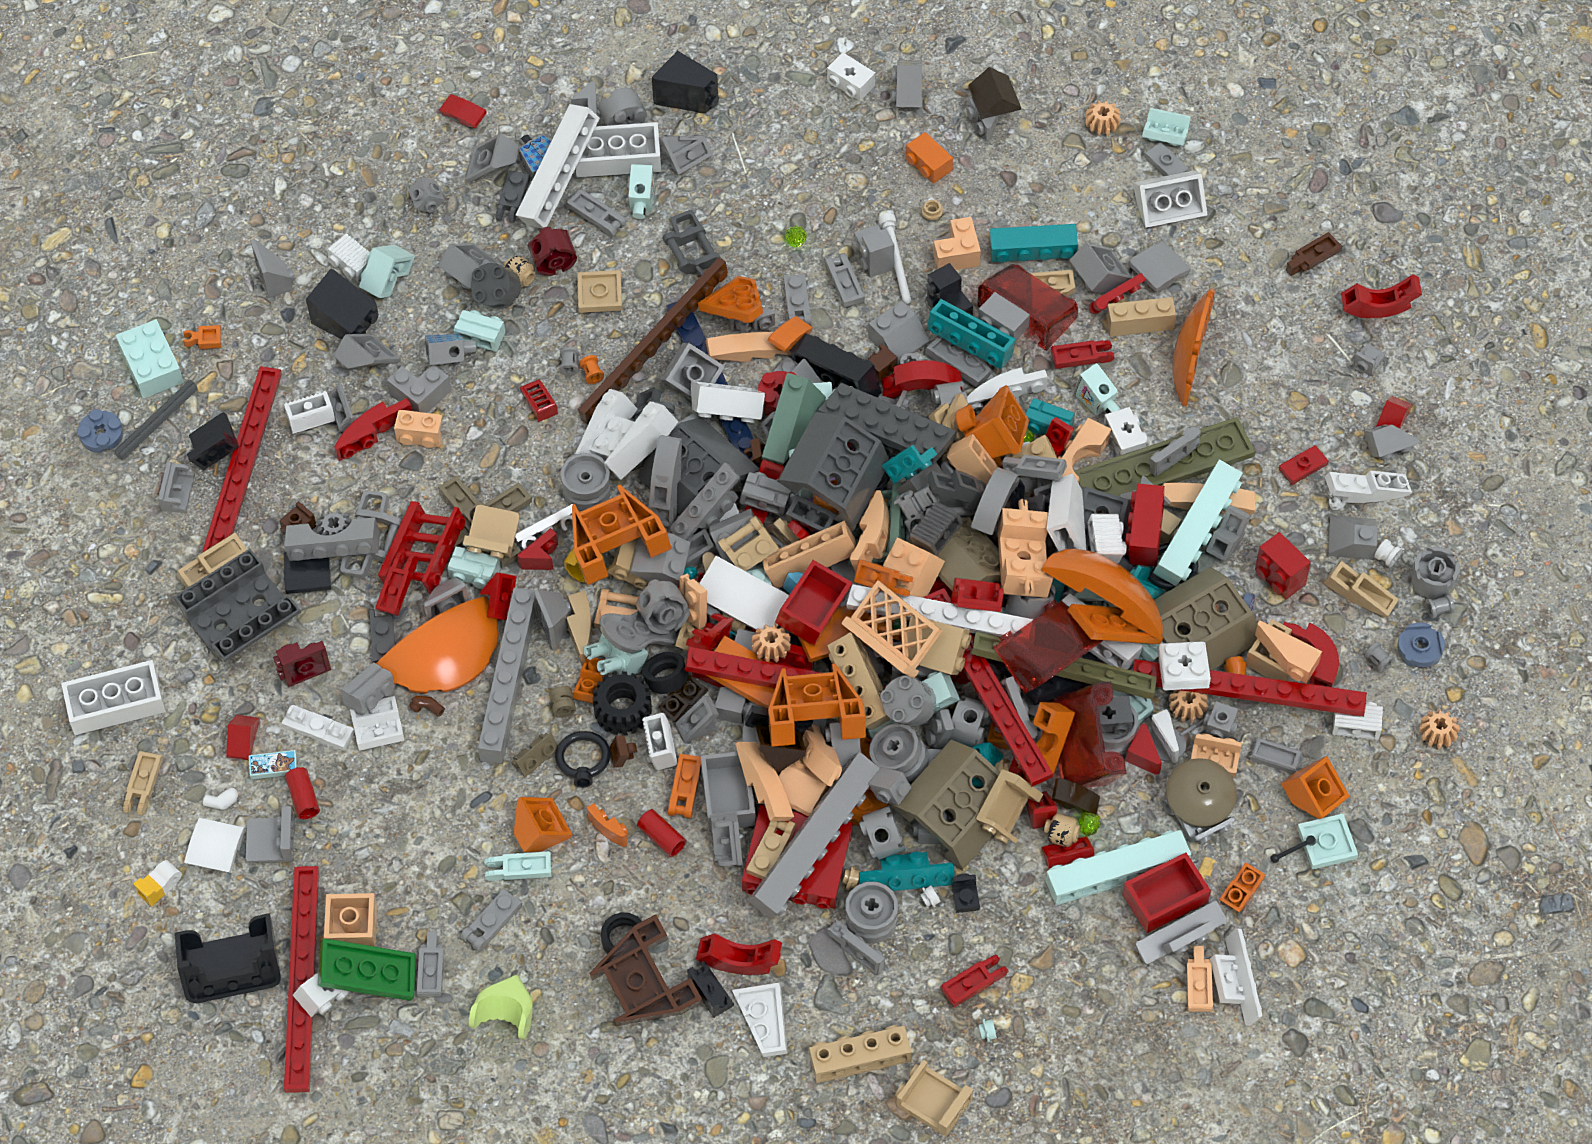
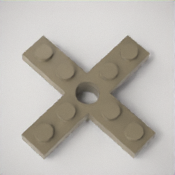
[427,475,532,568]

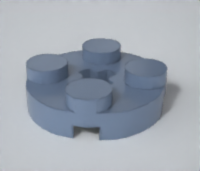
[77,409,123,453]
[1397,623,1445,667]

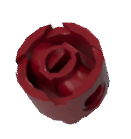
[528,227,577,276]

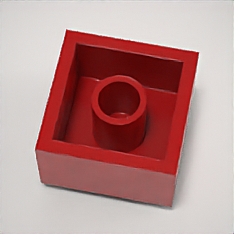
[1255,532,1311,600]

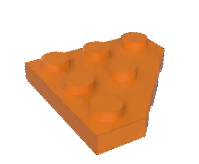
[698,276,763,323]

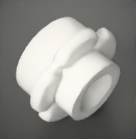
[920,885,941,908]

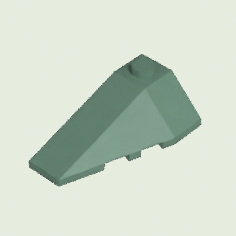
[761,373,826,465]

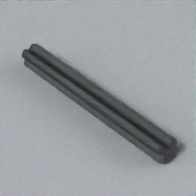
[115,380,198,460]

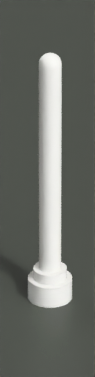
[878,213,911,304]

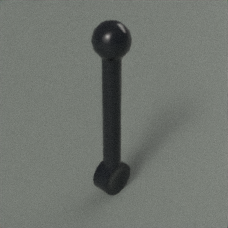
[1270,835,1316,863]

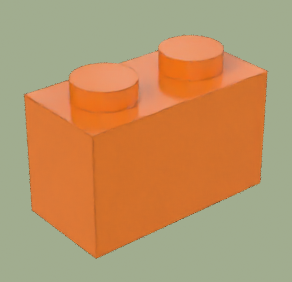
[905,132,953,184]

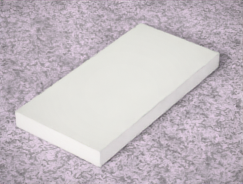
[699,556,789,630]

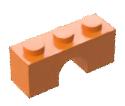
[1018,702,1075,774]

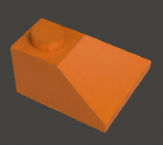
[1281,756,1350,819]
[514,797,573,852]

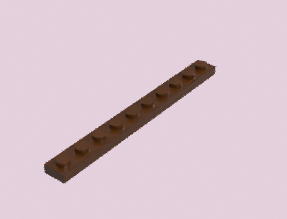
[578,257,728,425]

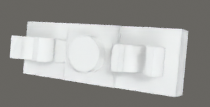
[514,504,573,551]
[281,705,355,751]

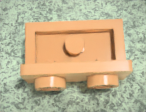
[394,410,442,448]
[1191,734,1242,778]

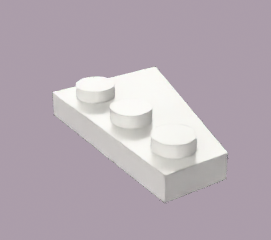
[732,983,788,1057]

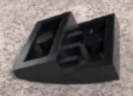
[284,552,331,594]

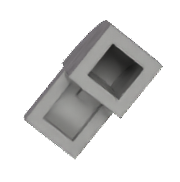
[1206,505,1251,562]

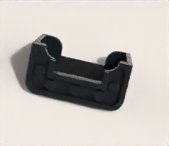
[175,913,281,1003]

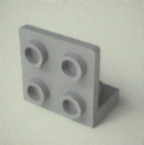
[246,806,295,863]

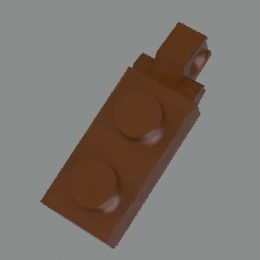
[1286,232,1343,276]

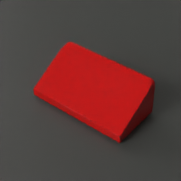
[1042,836,1094,870]

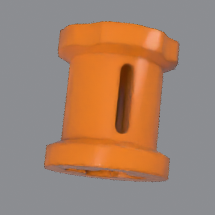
[579,355,604,384]

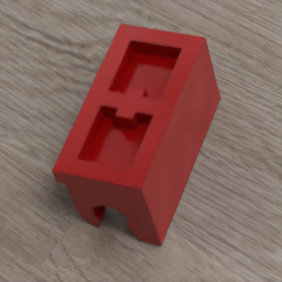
[951,577,1004,612]
[686,613,734,651]

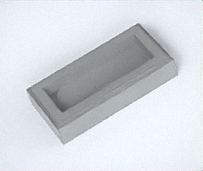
[1250,737,1302,774]

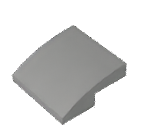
[1128,241,1191,292]

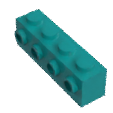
[989,224,1078,263]
[927,299,1016,369]

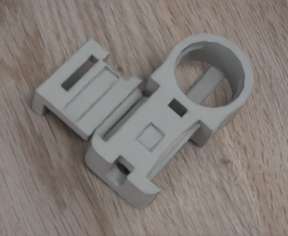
[894,483,940,533]

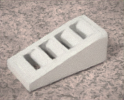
[1151,709,1179,763]

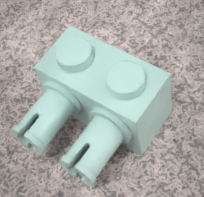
[584,634,648,675]

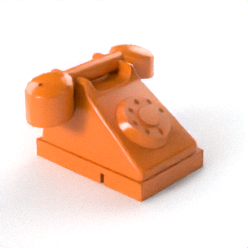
[955,385,1029,469]

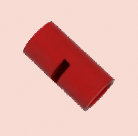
[285,767,320,820]
[637,809,687,857]

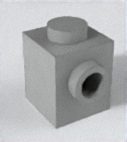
[869,767,911,805]

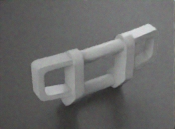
[340,490,402,578]

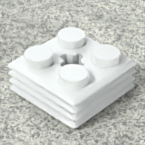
[1158,641,1211,690]

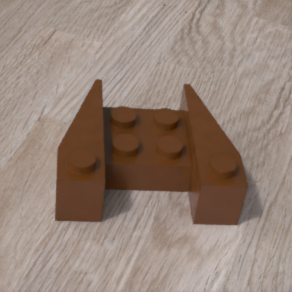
[589,914,702,1026]

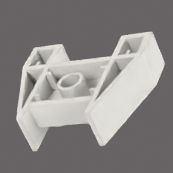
[575,389,678,480]

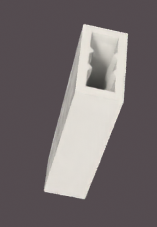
[1047,474,1086,551]

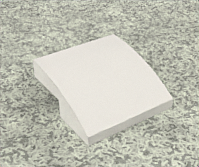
[350,696,405,751]
[184,818,245,873]

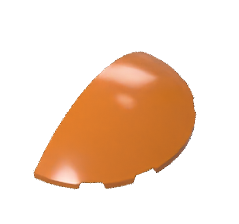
[1172,288,1215,407]
[1041,549,1163,640]
[376,596,499,694]

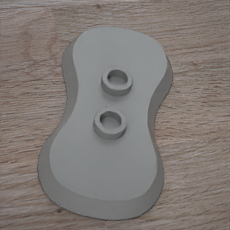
[599,610,681,653]

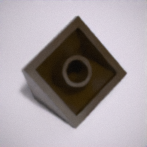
[968,67,1021,119]
[754,725,806,773]

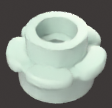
[978,1019,997,1042]

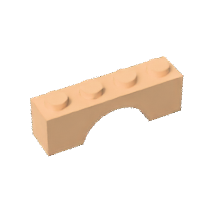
[1057,418,1112,483]

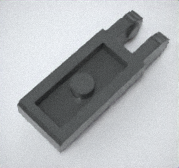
[496,170,530,223]

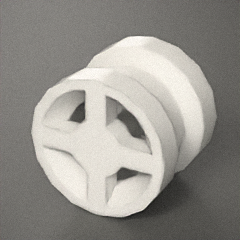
[1374,539,1402,568]

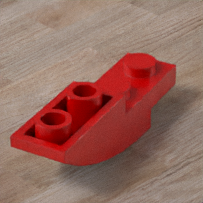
[334,398,412,461]

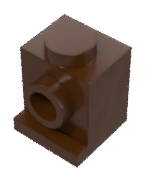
[867,344,898,383]
[279,501,316,536]

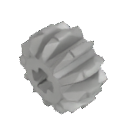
[316,509,352,535]

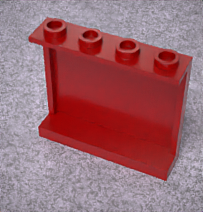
[742,805,853,909]

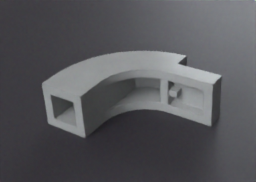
[971,467,1020,535]

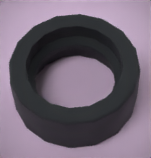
[642,651,689,694]
[601,912,642,954]

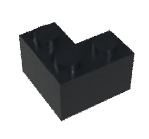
[926,263,973,316]

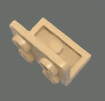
[463,505,520,559]

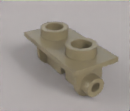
[511,732,558,778]

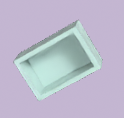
[115,319,184,399]

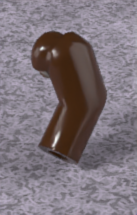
[409,696,445,717]

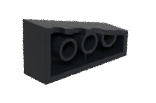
[790,333,882,398]

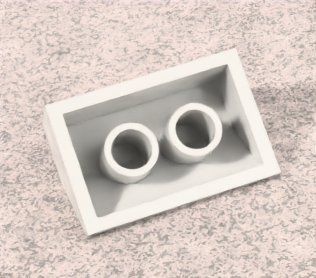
[1133,170,1207,228]
[691,381,765,423]

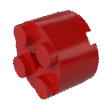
[758,371,796,417]

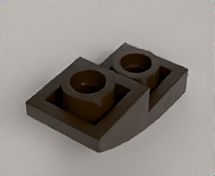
[658,675,709,722]
[1052,778,1100,818]

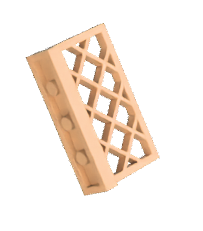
[841,580,942,678]

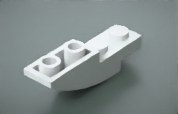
[967,368,1048,415]
[1325,470,1412,503]

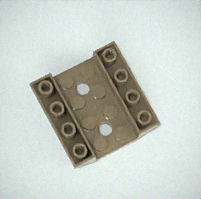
[908,517,1001,591]
[1154,567,1258,670]
[892,740,1000,871]

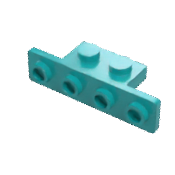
[859,851,955,891]

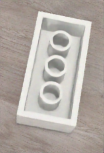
[576,122,661,177]
[61,660,166,735]

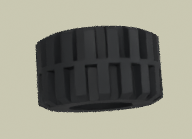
[593,671,652,735]

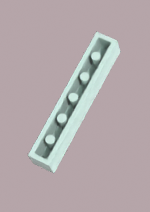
[1153,459,1243,587]
[1046,830,1191,906]

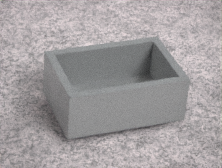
[700,751,756,831]

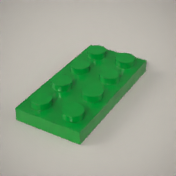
[318,938,415,1001]

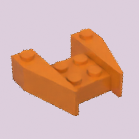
[572,485,672,585]
[768,664,866,746]

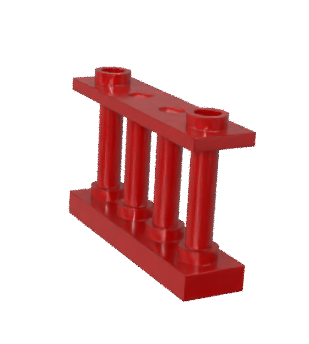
[378,501,466,594]

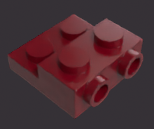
[273,641,331,687]

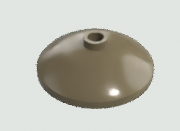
[1166,758,1237,827]

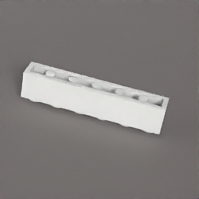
[516,104,600,228]

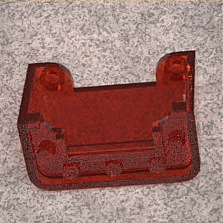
[977,264,1078,351]
[994,599,1104,694]
[1051,681,1127,788]

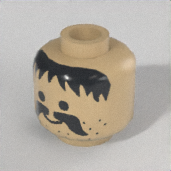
[503,256,535,287]
[1044,814,1081,847]

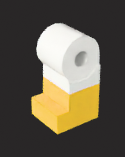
[133,860,182,907]

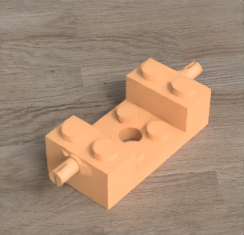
[997,499,1053,598]

